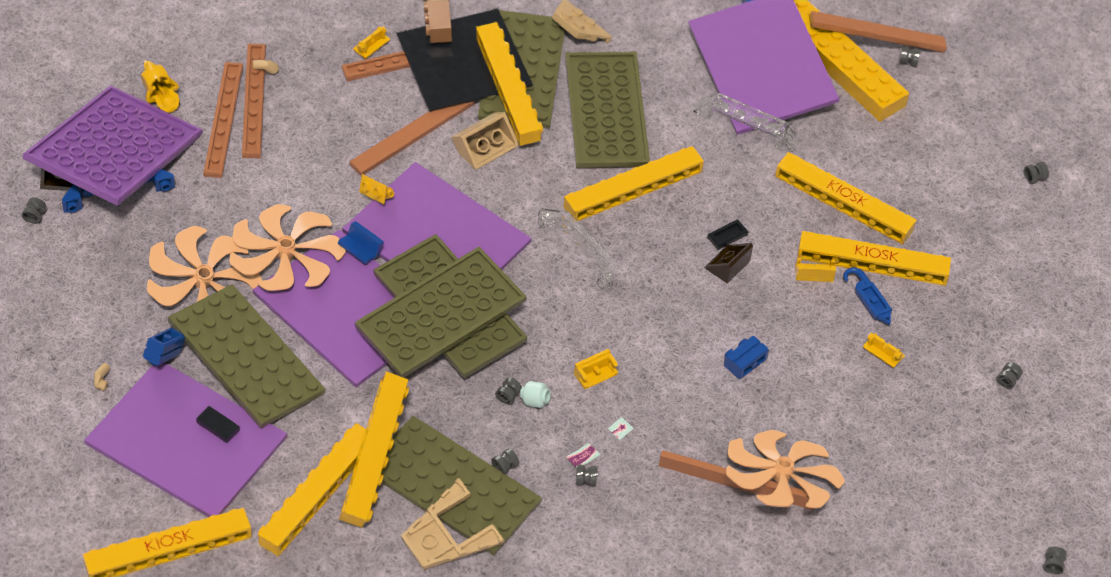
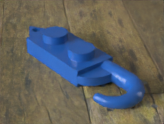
[843,267,892,325]

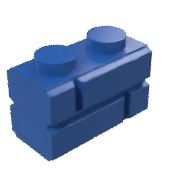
[143,328,185,366]
[724,336,769,379]

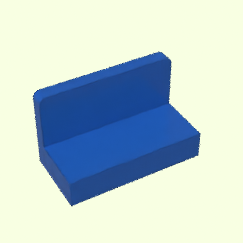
[338,221,384,264]

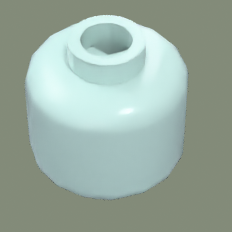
[520,381,551,408]

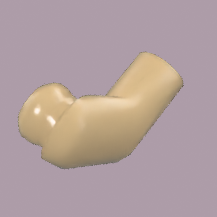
[253,60,279,74]
[94,363,110,391]

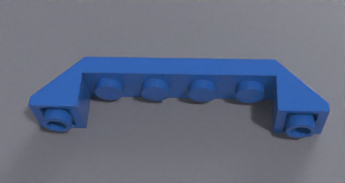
[62,169,175,213]

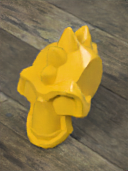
[141,61,179,113]

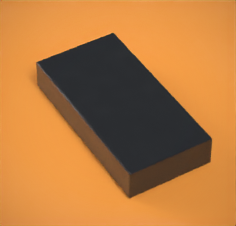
[707,219,749,250]
[196,406,240,443]

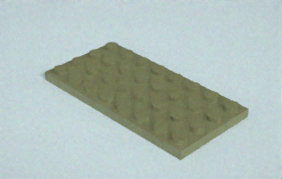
[478,10,565,129]
[565,52,650,168]
[373,234,527,378]
[355,246,527,378]
[168,284,326,428]
[381,416,542,556]

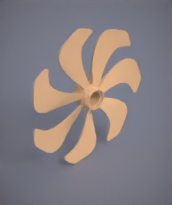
[229,204,346,291]
[147,226,262,306]
[726,430,845,508]

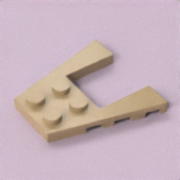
[401,478,504,570]

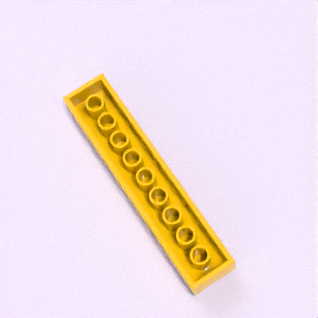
[794,0,909,122]

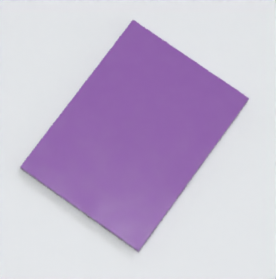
[688,0,839,135]
[23,85,203,206]
[342,162,532,270]
[253,229,394,388]
[84,362,287,517]

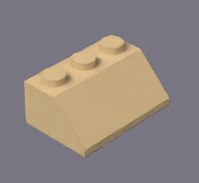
[451,112,519,170]

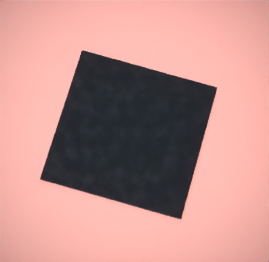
[396,8,533,111]

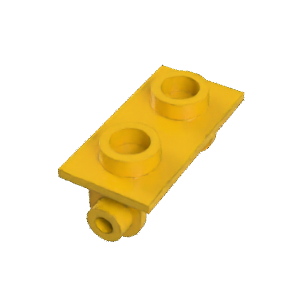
[353,26,391,59]
[359,174,395,204]
[863,332,905,368]

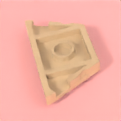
[552,0,612,43]

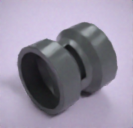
[899,46,921,66]
[1024,162,1049,184]
[21,197,46,224]
[996,362,1023,389]
[495,377,522,405]
[491,448,519,474]
[576,465,598,486]
[1044,546,1067,575]

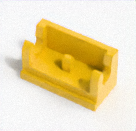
[795,258,836,282]
[574,349,618,390]

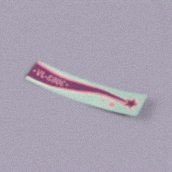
[566,417,634,467]

